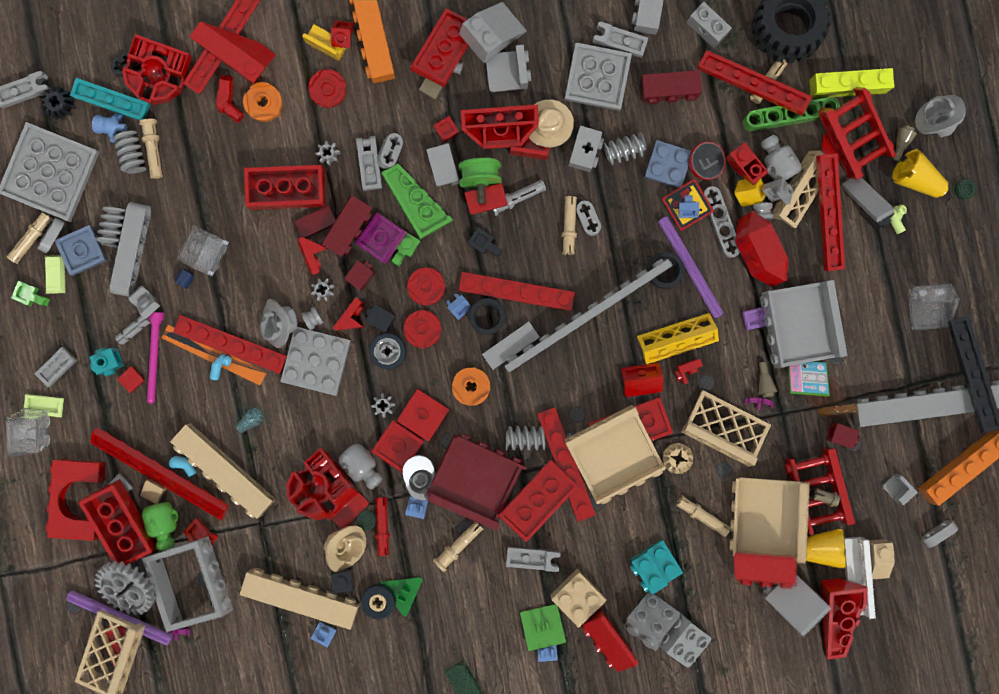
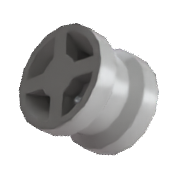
[753,203,773,220]
[301,306,324,330]

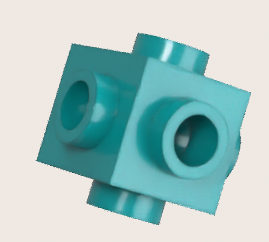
[89,348,125,377]

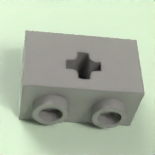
[687,2,732,48]
[568,126,604,172]

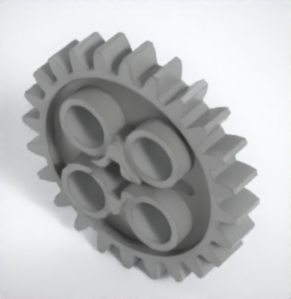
[94,561,156,615]

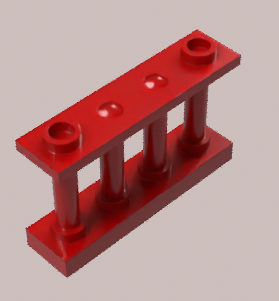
[817,87,896,180]
[784,447,855,535]

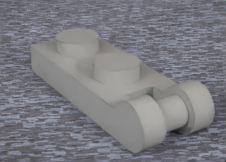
[356,136,383,191]

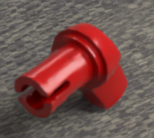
[216,75,245,123]

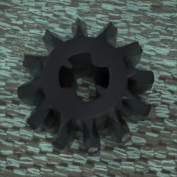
[40,87,76,120]

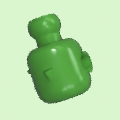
[142,502,178,551]

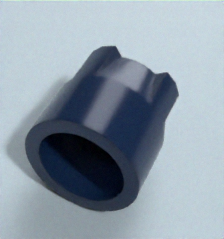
[174,268,195,289]

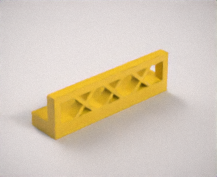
[637,313,719,364]

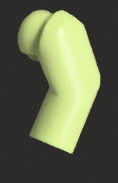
[890,205,907,234]

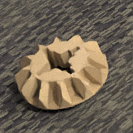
[663,443,693,474]

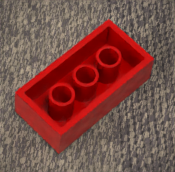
[244,165,327,210]
[78,479,157,566]

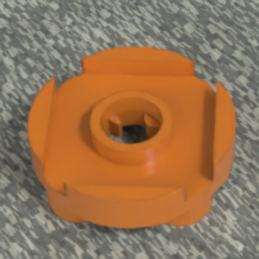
[243,82,283,122]
[452,368,490,406]

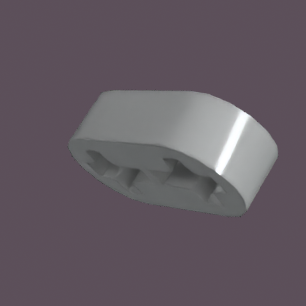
[377,133,403,169]
[576,201,601,236]
[37,217,64,253]
[921,519,958,548]

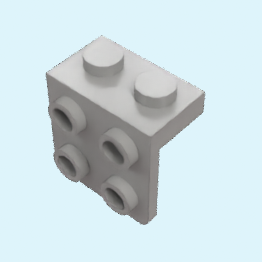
[486,45,531,93]
[624,592,680,651]
[660,611,711,667]

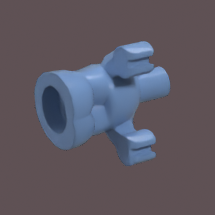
[92,113,127,143]

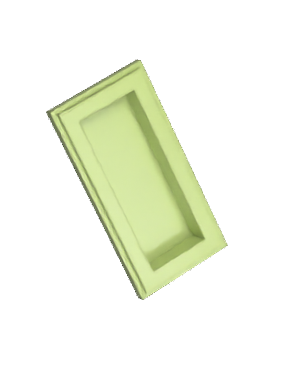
[45,255,66,294]
[23,394,64,417]

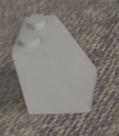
[761,576,831,636]

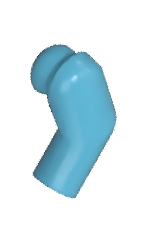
[209,354,232,380]
[169,456,197,477]

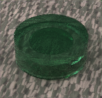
[955,180,976,200]
[357,510,376,530]

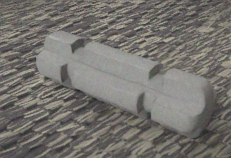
[115,316,150,345]

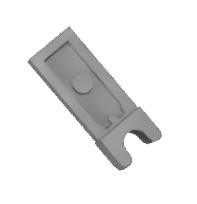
[592,22,648,58]
[0,71,50,108]
[506,546,561,572]

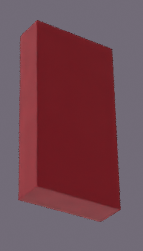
[294,205,336,238]

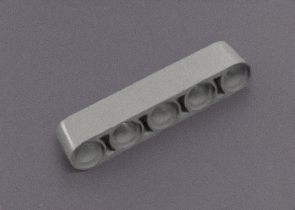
[110,202,151,297]

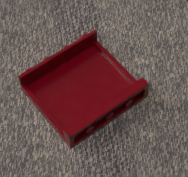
[425,433,526,531]

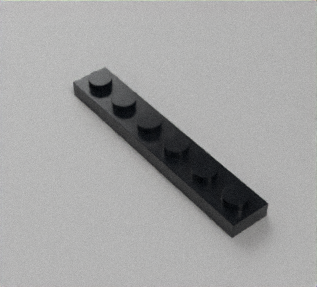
[947,316,999,433]

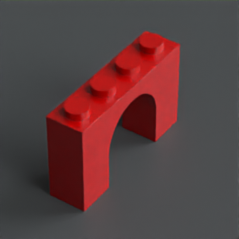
[45,459,106,541]

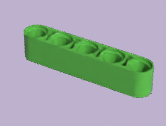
[743,97,840,131]

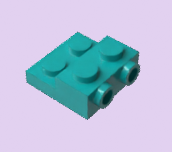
[630,539,683,595]

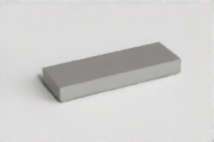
[842,178,894,222]
[482,322,539,370]

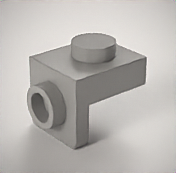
[762,178,793,205]

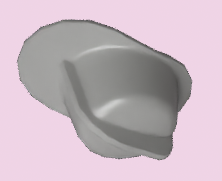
[403,456,435,500]

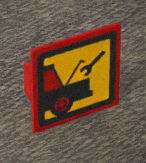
[661,179,714,231]

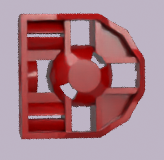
[122,34,193,105]
[286,448,359,520]

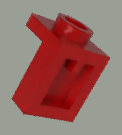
[331,20,354,48]
[674,359,703,385]
[183,518,219,546]

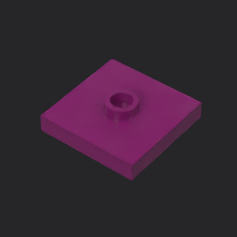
[355,212,407,264]

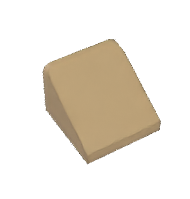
[140,479,167,504]

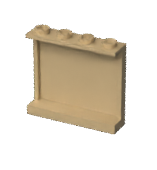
[564,405,666,504]
[730,477,810,563]

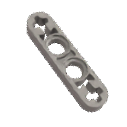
[703,186,740,258]

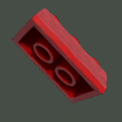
[734,553,797,589]
[581,607,639,672]

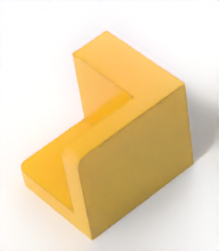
[734,179,765,207]

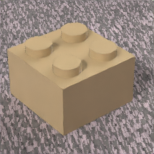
[550,568,606,628]

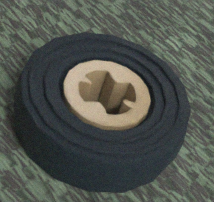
[361,584,396,620]

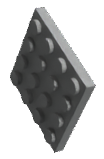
[0,122,99,222]

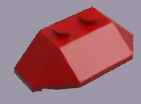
[461,105,539,149]
[735,211,788,287]

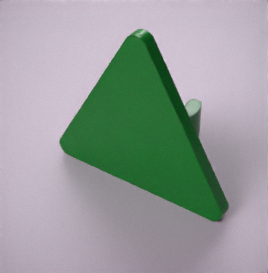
[381,577,422,617]

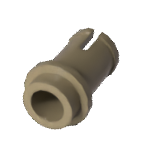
[813,488,840,507]

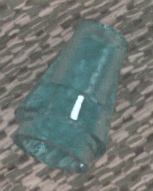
[235,407,265,434]

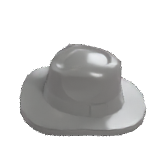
[915,95,966,138]
[260,299,298,348]

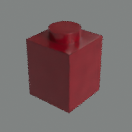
[344,260,375,291]
[826,422,860,449]

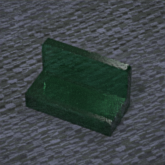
[445,660,483,694]

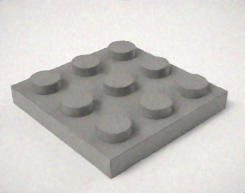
[564,43,632,111]
[281,327,351,396]

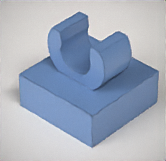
[678,195,699,218]
[447,294,472,320]
[405,495,428,519]
[311,620,337,648]
[537,645,557,662]

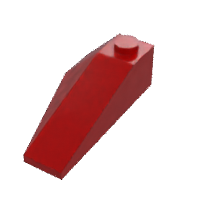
[189,21,276,85]
[820,578,868,660]

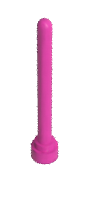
[147,312,164,404]

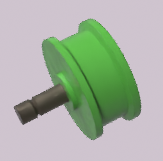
[458,158,502,205]

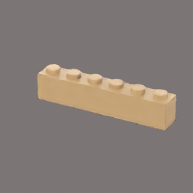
[170,424,276,519]
[239,568,360,630]

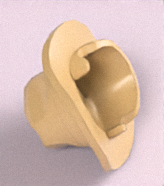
[529,99,574,148]
[323,526,366,572]

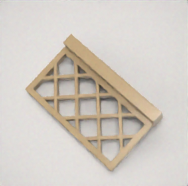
[681,390,771,467]
[75,610,146,694]

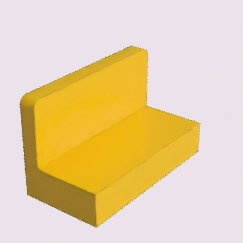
[302,25,346,61]

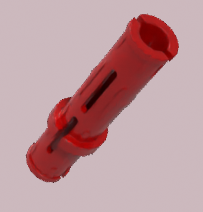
[375,497,390,556]

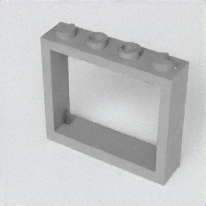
[142,536,233,632]

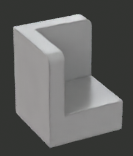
[882,474,918,506]

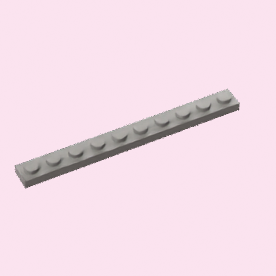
[505,259,672,372]

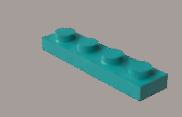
[70,78,150,121]

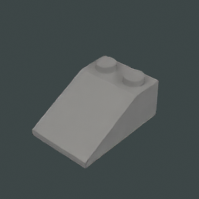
[459,2,527,63]

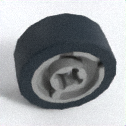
[369,333,407,370]

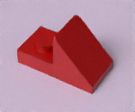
[296,237,327,275]
[333,297,364,331]

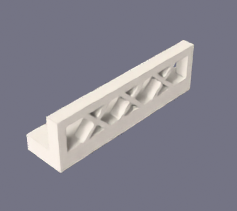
[844,537,875,619]

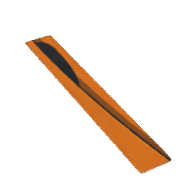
[162,325,266,385]

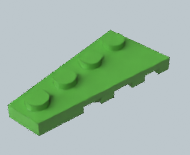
[381,164,453,239]

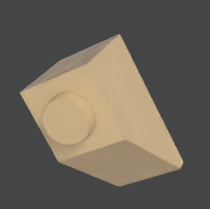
[869,539,895,579]

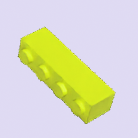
[809,68,894,98]

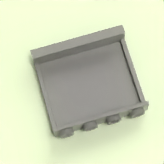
[760,280,847,368]

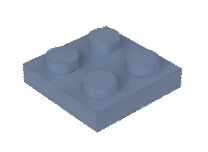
[644,140,691,188]
[55,225,108,276]

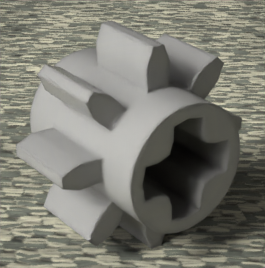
[316,141,341,166]
[311,278,335,302]
[371,393,396,418]

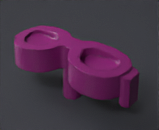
[744,397,774,410]
[163,627,191,641]

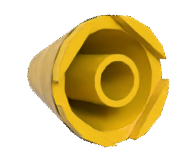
[892,149,948,198]
[806,529,845,568]

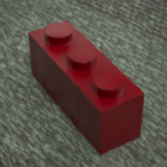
[640,70,702,105]
[321,195,372,257]

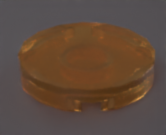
[819,404,859,417]

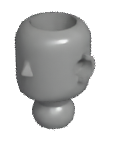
[761,135,802,181]
[338,444,383,490]

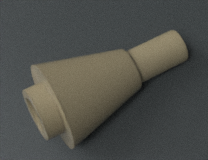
[892,125,917,162]
[758,362,778,398]

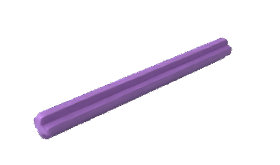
[658,216,723,318]
[66,591,172,645]

